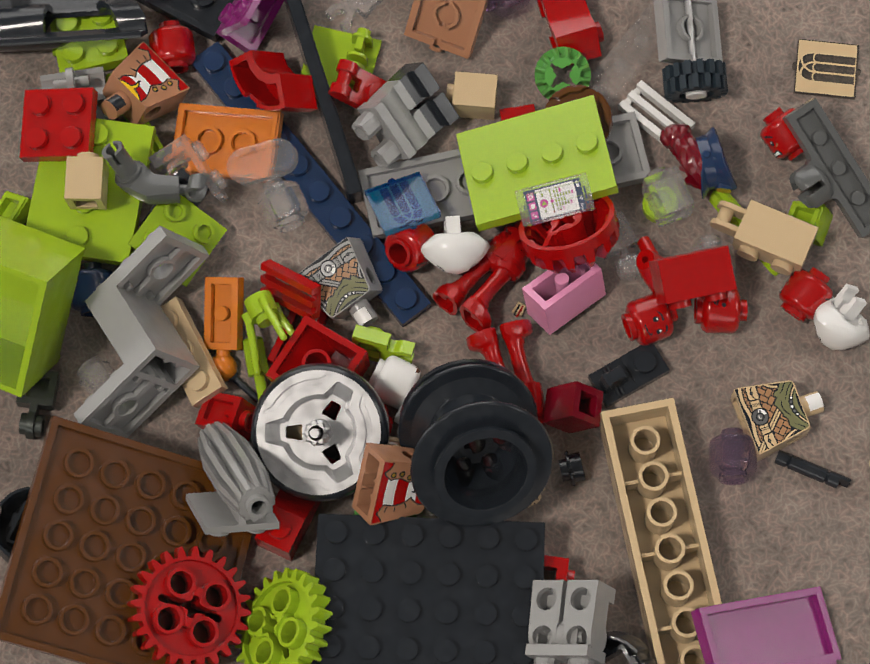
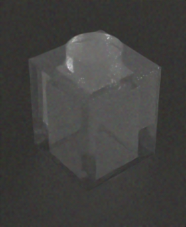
[642,165,695,228]

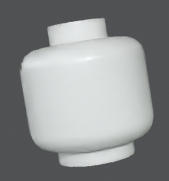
[369,355,421,409]

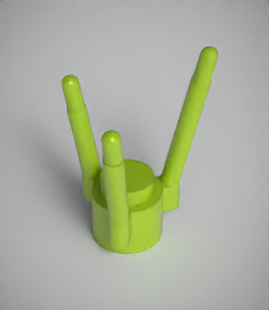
[241,290,295,376]

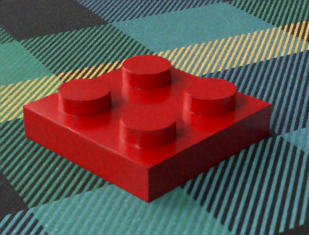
[19,87,98,162]

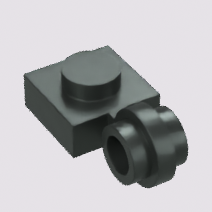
[16,371,60,440]

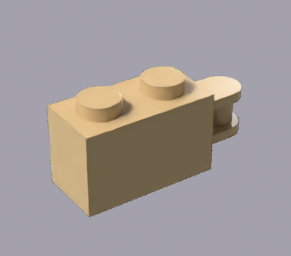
[710,200,819,276]

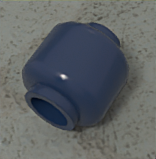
[71,262,113,317]

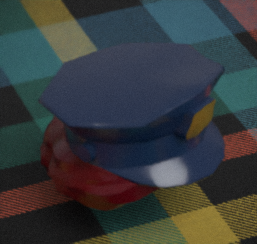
[660,123,737,199]

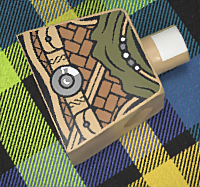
[730,380,824,462]

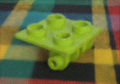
[301,25,382,90]
[128,195,227,287]

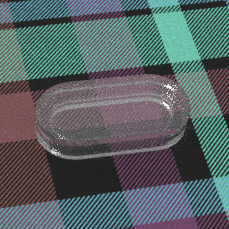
[227,138,298,186]

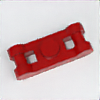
[328,59,387,109]

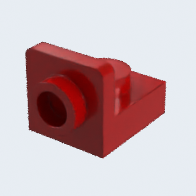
[195,393,255,442]

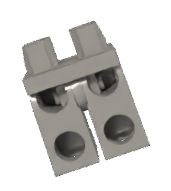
[525,580,616,664]

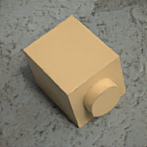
[446,72,498,120]
[64,152,109,210]

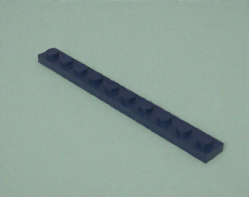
[191,41,431,327]

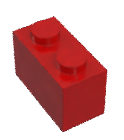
[648,245,737,310]

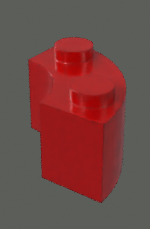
[537,0,604,67]
[229,50,318,113]

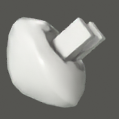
[421,216,490,275]
[813,284,870,350]

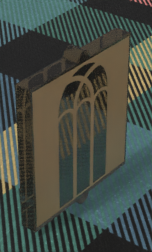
[792,39,861,100]

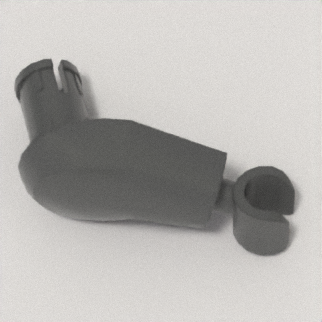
[102,141,208,205]

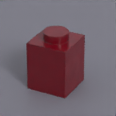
[543,381,604,434]

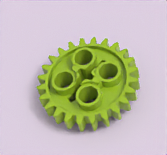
[235,568,333,664]

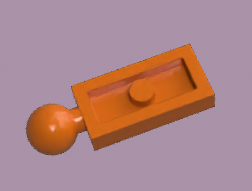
[204,277,244,382]

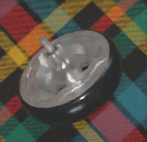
[250,363,390,502]

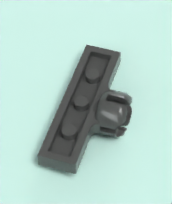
[782,98,870,238]

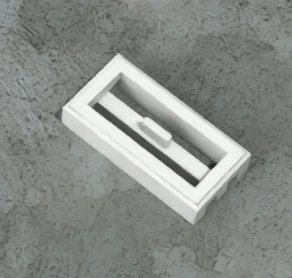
[618,80,695,145]

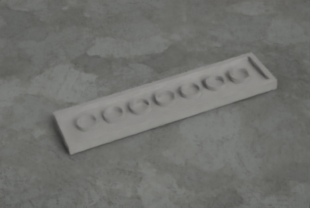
[358,111,652,239]

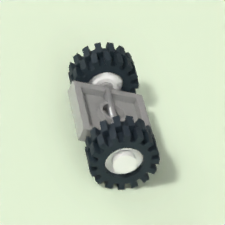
[653,0,728,103]

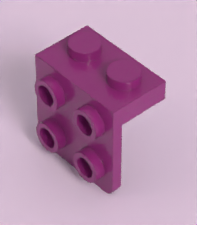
[216,0,284,53]

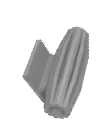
[186,421,280,537]

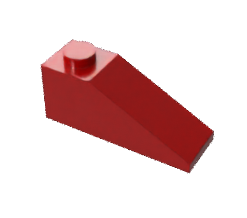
[255,456,337,561]

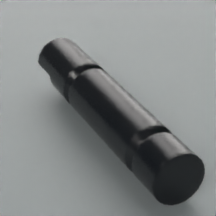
[774,449,851,488]

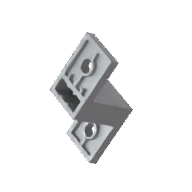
[74,226,209,438]

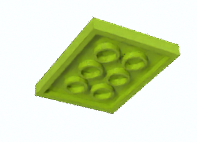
[456,95,619,232]
[26,118,156,265]

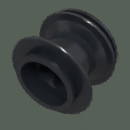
[398,359,554,526]

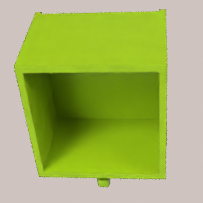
[0,216,86,397]

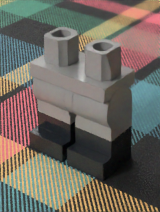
[351,62,460,167]

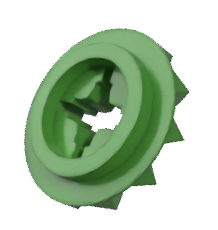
[535,47,591,99]

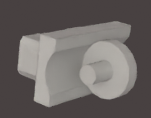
[40,66,107,105]

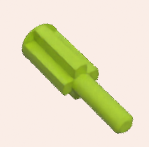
[242,336,269,400]

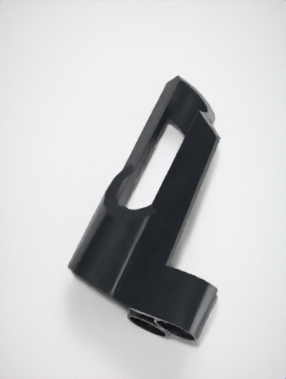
[0,0,148,52]

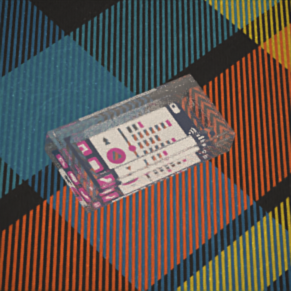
[515,172,595,227]

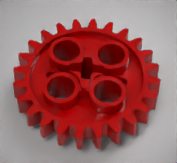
[127,546,251,664]

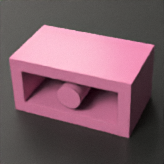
[522,263,606,335]

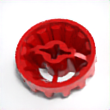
[518,196,620,274]

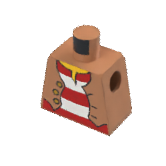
[101,41,190,124]
[352,443,425,525]

